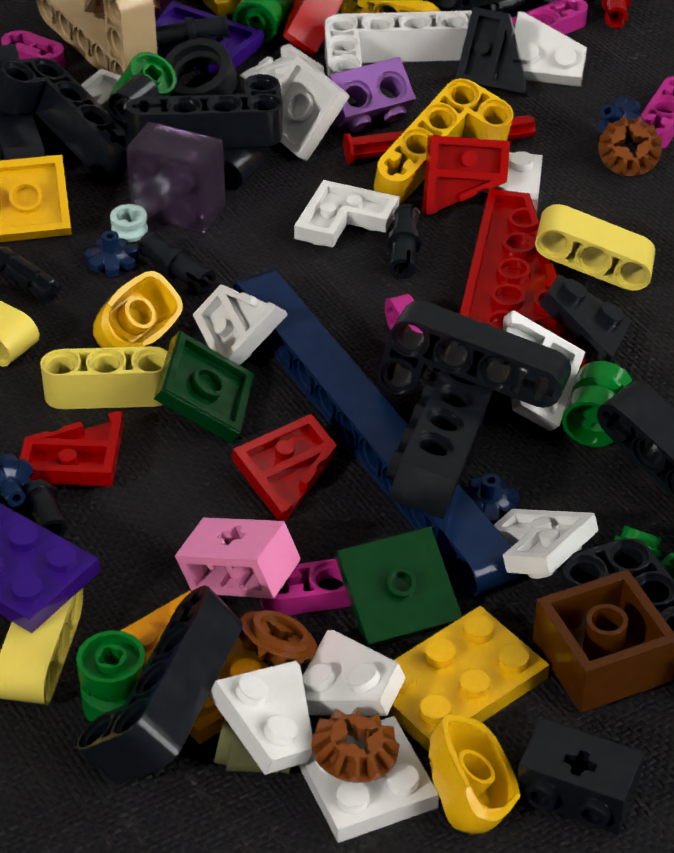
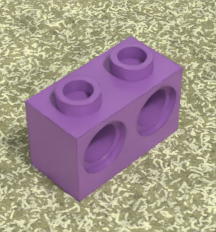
[328,57,416,132]

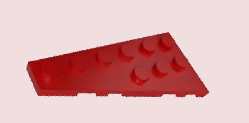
[460,189,585,370]

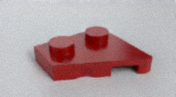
[422,135,510,215]
[19,411,124,486]
[232,413,337,521]

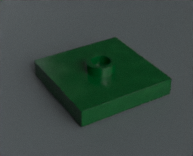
[154,331,255,444]
[335,526,462,648]

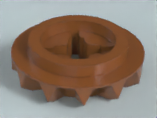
[598,115,662,177]
[238,610,317,666]
[311,707,400,783]

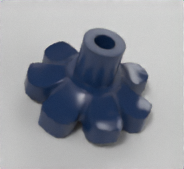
[597,96,644,142]
[85,231,139,277]
[0,454,34,508]
[464,473,519,525]

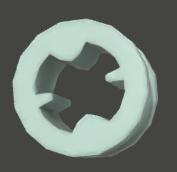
[110,204,148,243]

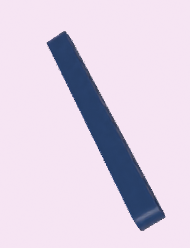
[232,270,520,597]

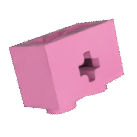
[175,517,301,599]

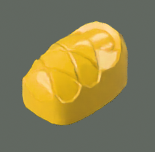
[93,271,183,348]
[428,714,520,834]

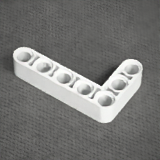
[325,10,472,104]

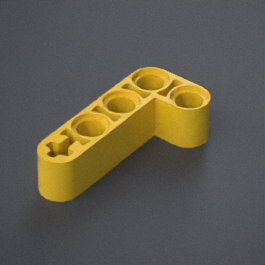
[374,78,513,204]

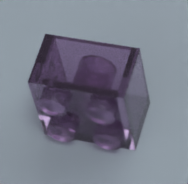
[126,122,226,233]

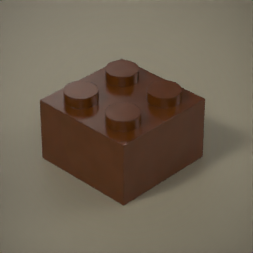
[533,569,674,713]

